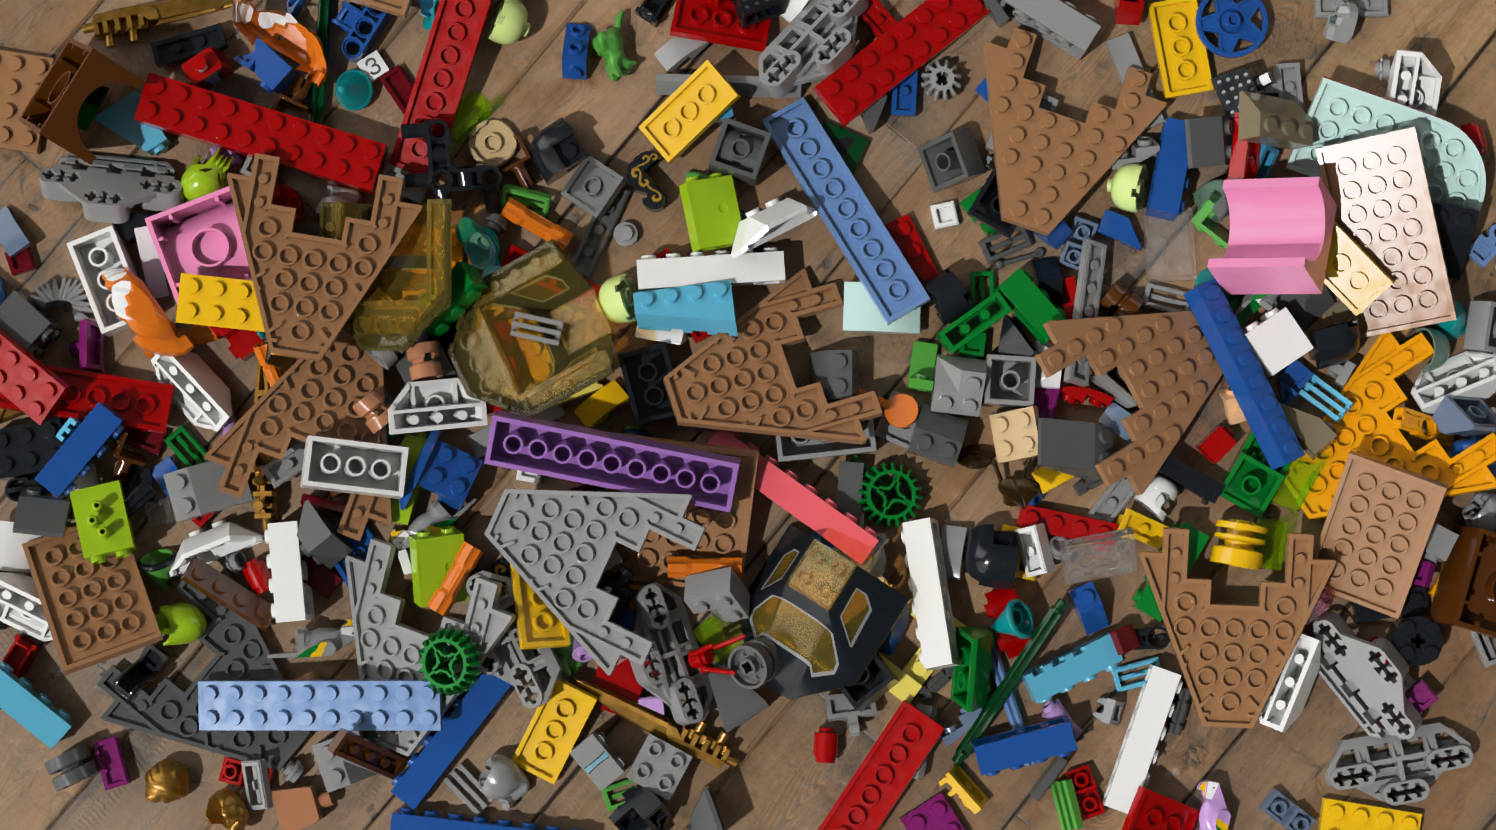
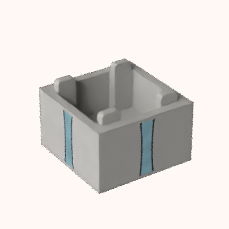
[570,730,627,791]

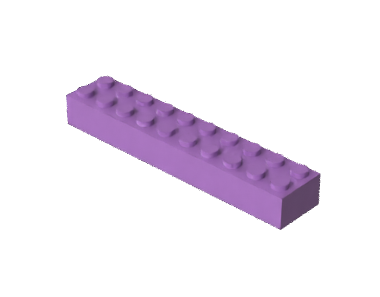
[484,410,741,512]

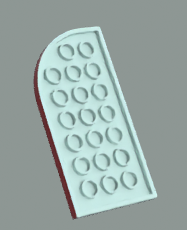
[1285,76,1486,211]

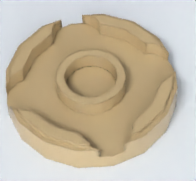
[468,120,517,167]

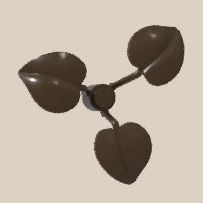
[957,445,1040,509]

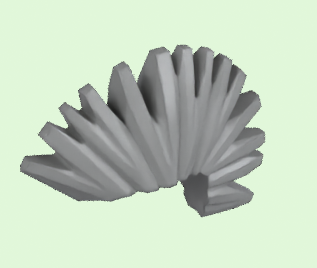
[30,278,93,322]

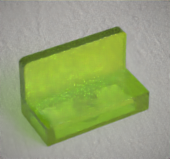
[450,90,494,143]
[1272,459,1321,514]
[1253,518,1289,571]
[693,616,736,665]

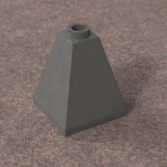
[708,661,770,733]

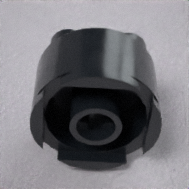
[923,267,974,326]
[1386,615,1443,666]

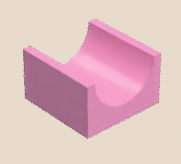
[1207,177,1337,295]
[145,186,252,304]

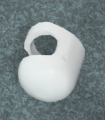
[1134,475,1178,521]

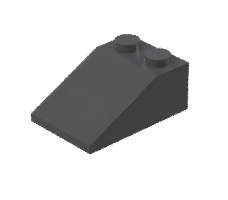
[1038,418,1113,482]

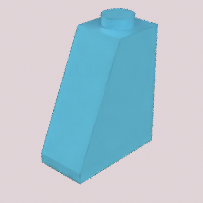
[95,91,173,156]

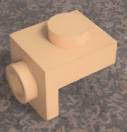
[1219,385,1247,425]

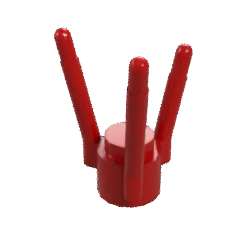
[688,634,746,675]

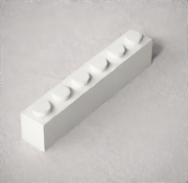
[636,247,786,292]
[901,517,960,670]
[1102,664,1183,814]

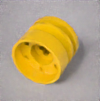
[1209,519,1268,570]

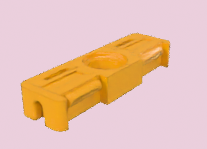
[1391,407,1455,446]

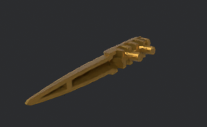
[82,0,252,49]
[252,361,278,531]
[573,678,739,769]

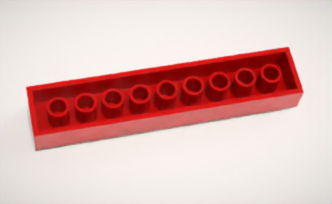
[134,72,388,195]

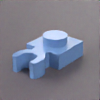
[1467,224,1496,269]

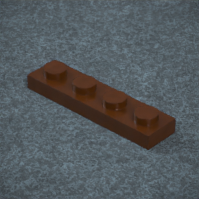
[181,557,273,631]
[327,728,408,780]

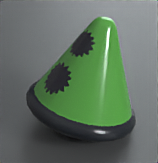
[137,548,177,590]

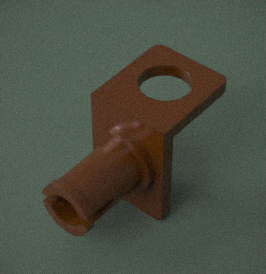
[272,77,314,114]
[501,133,536,188]
[111,426,147,483]

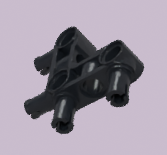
[401,117,502,213]

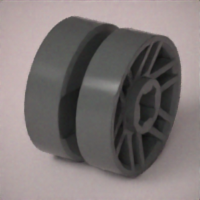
[728,637,783,689]
[44,744,99,792]

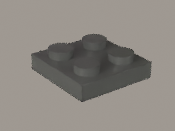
[560,154,627,220]

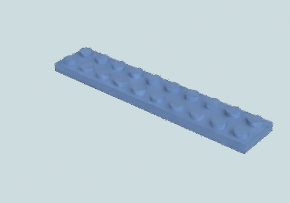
[762,97,930,325]
[198,679,443,731]

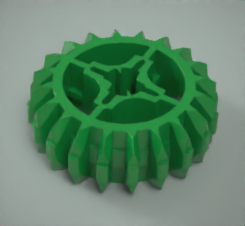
[858,462,924,528]
[417,627,483,696]

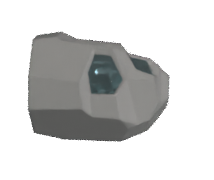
[1323,2,1359,44]

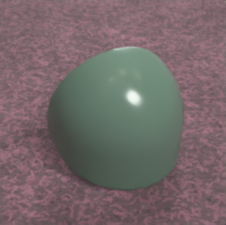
[1192,179,1229,223]
[1416,328,1451,371]

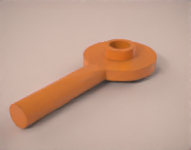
[858,388,919,428]

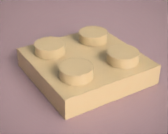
[989,406,1039,463]

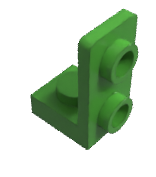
[1191,192,1229,249]
[906,341,938,393]

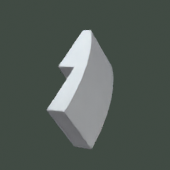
[654,36,710,73]
[1111,136,1160,170]
[941,524,968,580]

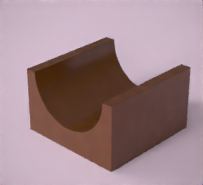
[18,38,144,165]
[1428,526,1496,639]

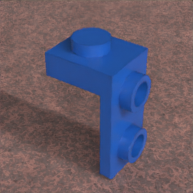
[562,23,591,80]

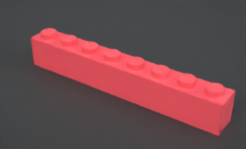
[707,430,880,566]

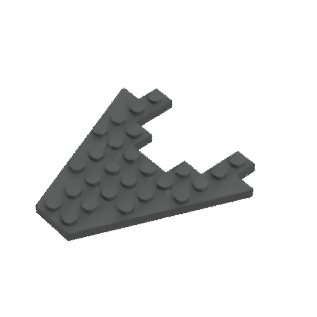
[97,567,312,771]

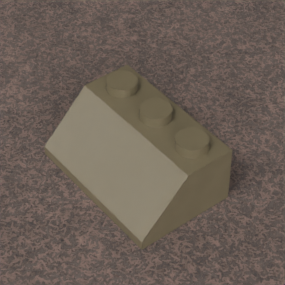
[1238,91,1313,150]

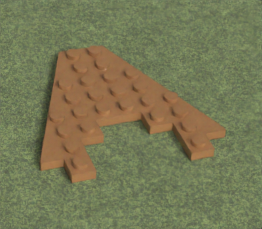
[983,27,1167,236]
[227,153,423,362]
[663,269,882,445]
[1035,311,1223,495]
[204,328,392,541]
[1138,527,1336,729]

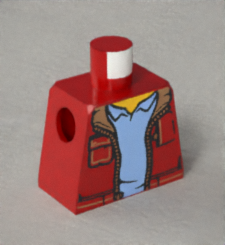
[181,46,236,90]

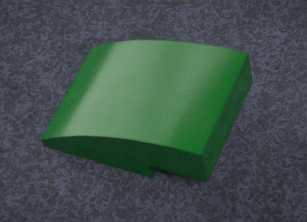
[1219,430,1292,518]

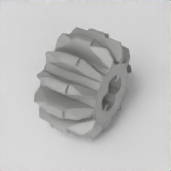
[921,60,962,102]

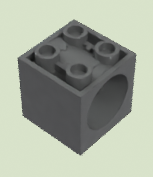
[709,117,772,187]
[0,290,64,360]

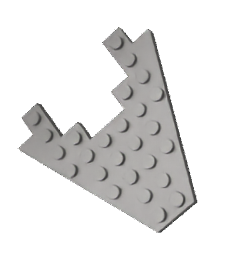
[485,489,706,676]
[345,538,516,757]

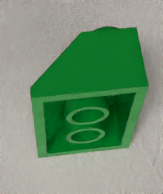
[951,627,995,712]

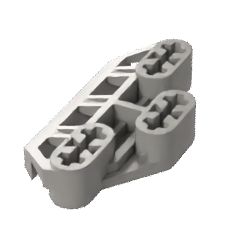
[758,0,869,99]
[38,153,186,224]
[466,570,563,708]
[629,582,713,726]
[1312,611,1422,739]
[1324,722,1473,805]

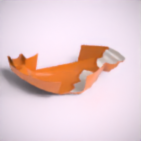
[231,0,327,88]
[101,268,195,357]

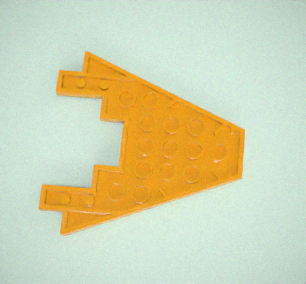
[1283,332,1496,520]

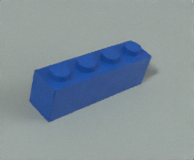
[1145,117,1189,221]
[34,402,126,498]
[971,716,1077,776]

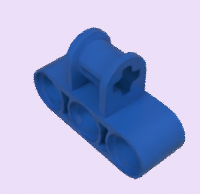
[331,1,392,63]

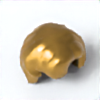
[144,759,190,804]
[205,789,250,830]

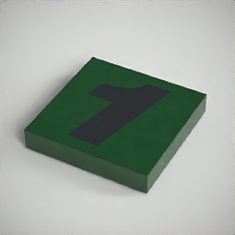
[822,121,869,175]

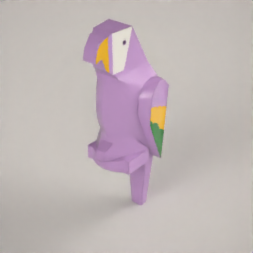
[1196,780,1231,830]

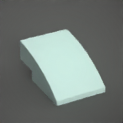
[843,282,922,334]

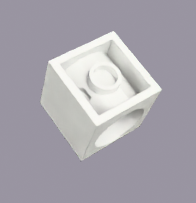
[1242,307,1314,378]

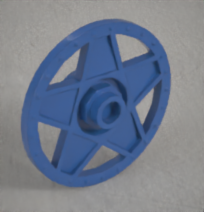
[1195,0,1268,58]

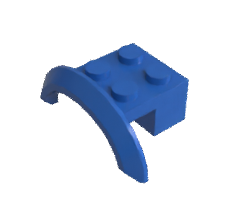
[399,430,483,511]

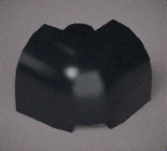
[530,117,587,186]
[1308,320,1360,370]
[964,524,1018,590]
[608,787,673,830]

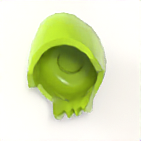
[181,147,233,201]
[154,602,207,646]

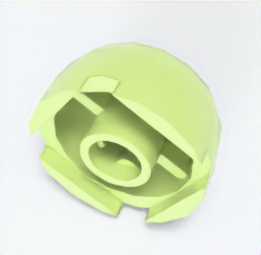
[487,0,531,45]
[1107,164,1148,213]
[596,273,637,324]

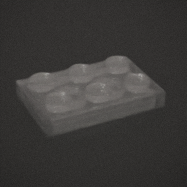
[1142,207,1197,283]
[1059,528,1137,585]

